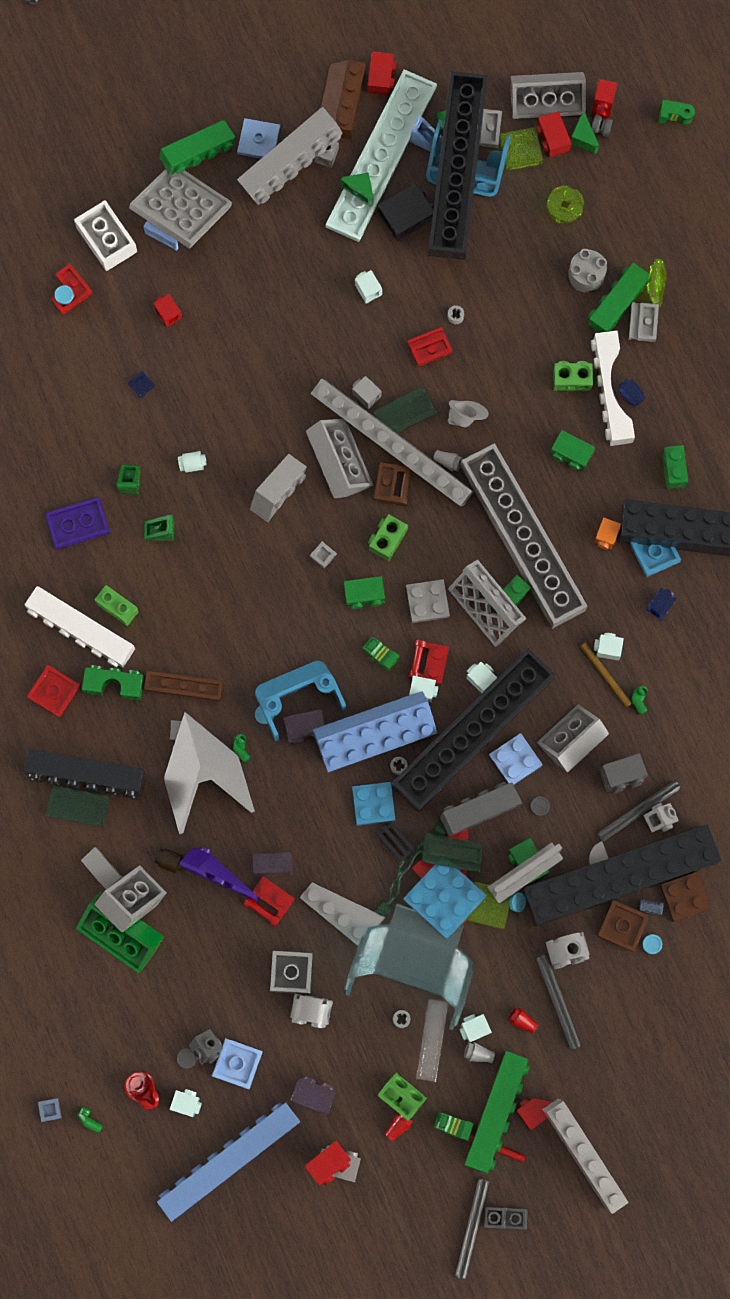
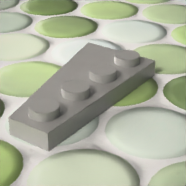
[300,882,385,948]

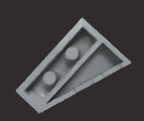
[250,454,307,522]

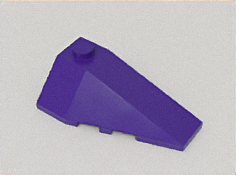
[179,846,259,902]

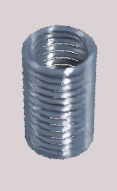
[639,899,663,915]

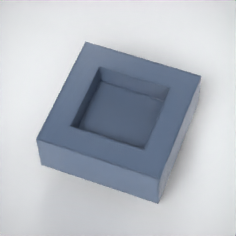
[38,1098,62,1122]

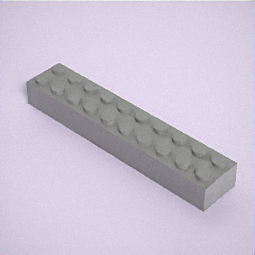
[460,443,588,629]

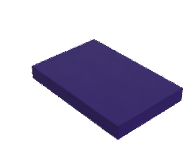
[45,497,110,550]

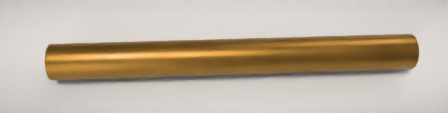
[580,643,632,708]

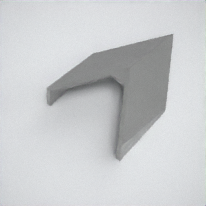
[164,712,255,834]

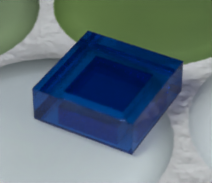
[128,371,155,398]

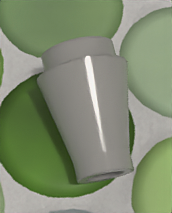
[433,450,463,472]
[464,1042,495,1064]

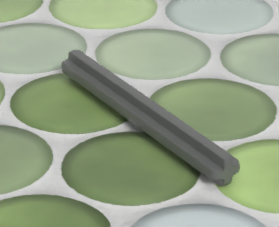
[598,781,680,841]
[537,955,580,1050]
[455,1179,489,1279]

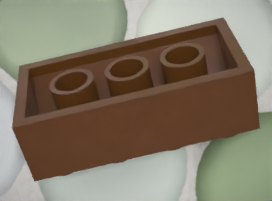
[321,60,366,140]

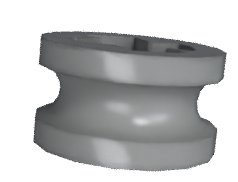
[447,306,464,325]
[390,757,408,775]
[393,1010,411,1028]

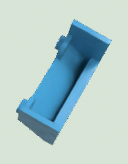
[426,119,511,197]
[255,661,346,741]

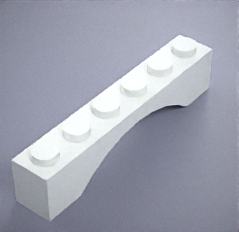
[591,331,635,446]

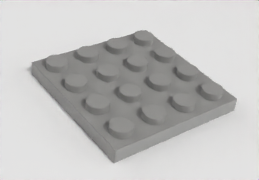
[129,169,232,249]

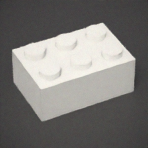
[74,201,137,271]

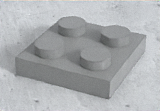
[406,579,450,623]

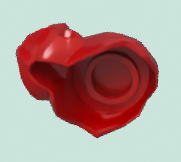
[124,1071,159,1110]

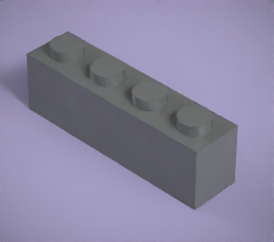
[440,782,522,837]

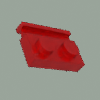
[407,327,453,367]

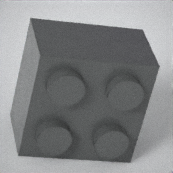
[599,753,648,794]

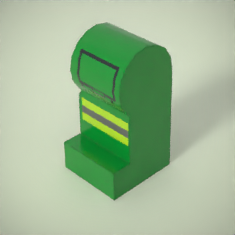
[658,100,695,125]
[362,637,399,672]
[433,1112,474,1141]

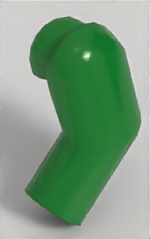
[631,685,648,715]
[232,734,251,763]
[77,1107,103,1133]

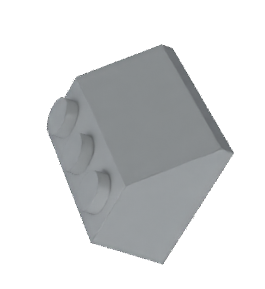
[536,704,609,773]

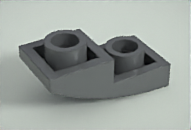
[484,1207,528,1230]

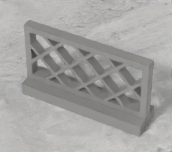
[448,560,526,647]
[488,843,563,904]

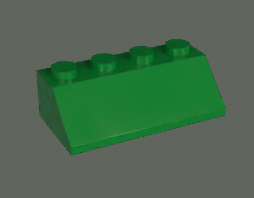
[76,892,164,974]

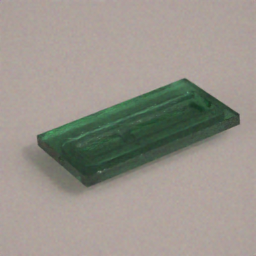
[373,386,437,433]
[46,786,110,827]
[422,833,483,873]

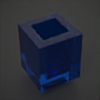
[646,588,677,621]

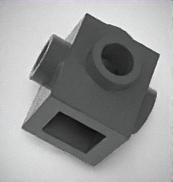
[189,1029,223,1065]

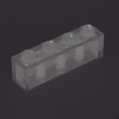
[416,999,448,1083]

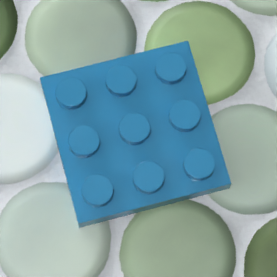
[403,856,487,939]

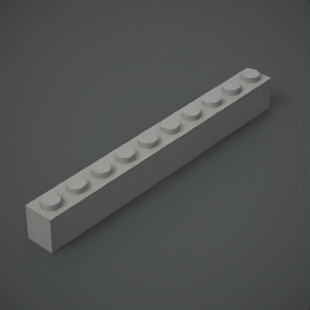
[311,378,474,506]

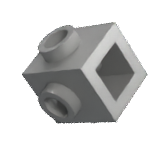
[644,803,679,833]

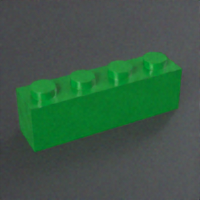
[159,120,235,176]
[588,263,651,333]

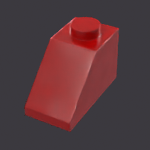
[516,1098,552,1130]

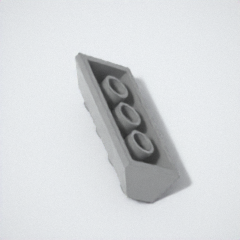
[511,72,586,119]
[306,419,374,498]

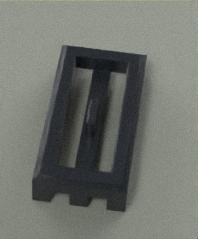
[376,821,415,863]

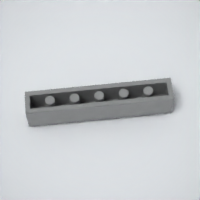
[542,1098,629,1214]

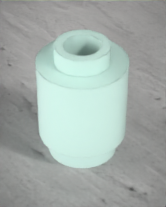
[178,451,207,473]

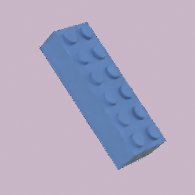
[313,691,437,772]

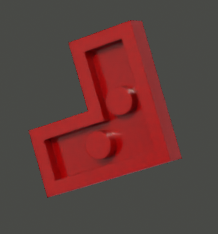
[51,264,93,315]

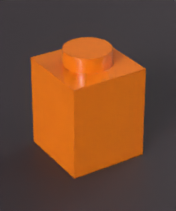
[594,517,621,550]

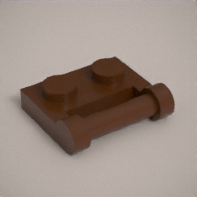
[374,462,413,506]

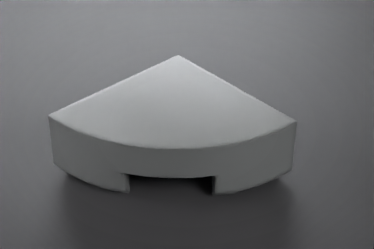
[589,841,609,865]

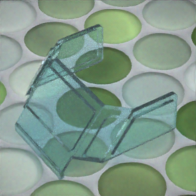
[344,904,474,1030]

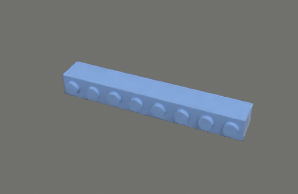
[157,1102,300,1222]

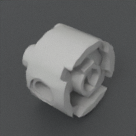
[568,249,607,293]
[545,932,590,969]
[290,994,333,1028]

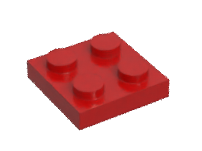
[27,665,81,718]

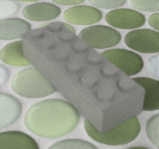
[237,107,343,205]

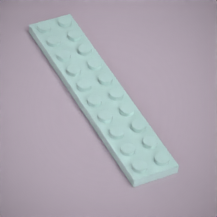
[326,69,437,242]

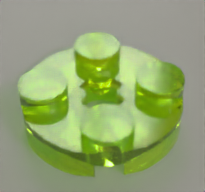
[547,185,584,223]

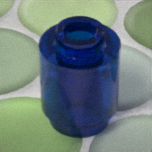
[618,379,646,407]

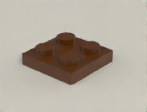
[660,872,711,922]
[597,900,649,952]

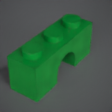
[82,665,144,701]

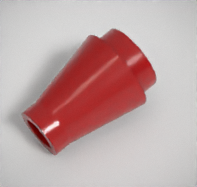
[508,1007,539,1034]
[385,1113,413,1141]

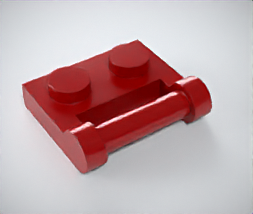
[408,640,449,685]
[243,876,295,927]

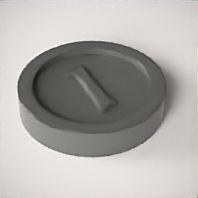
[530,796,550,816]
[177,1048,197,1069]

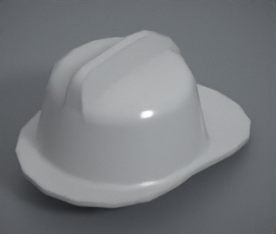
[448,400,489,427]

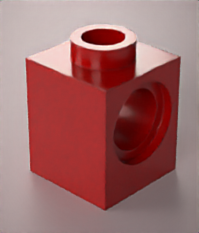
[153,294,182,327]

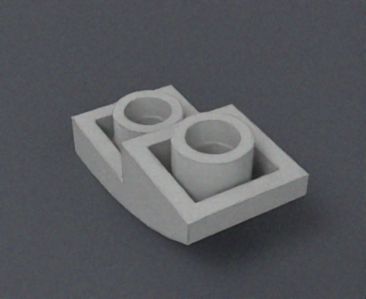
[81,847,123,890]

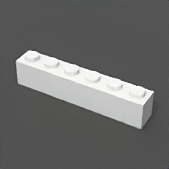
[25,586,135,668]

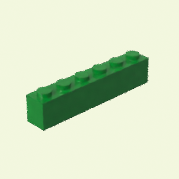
[464,1051,530,1174]

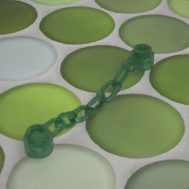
[374,820,447,917]

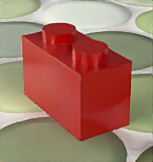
[368,52,397,95]
[591,79,617,119]
[535,111,571,157]
[305,1141,351,1186]

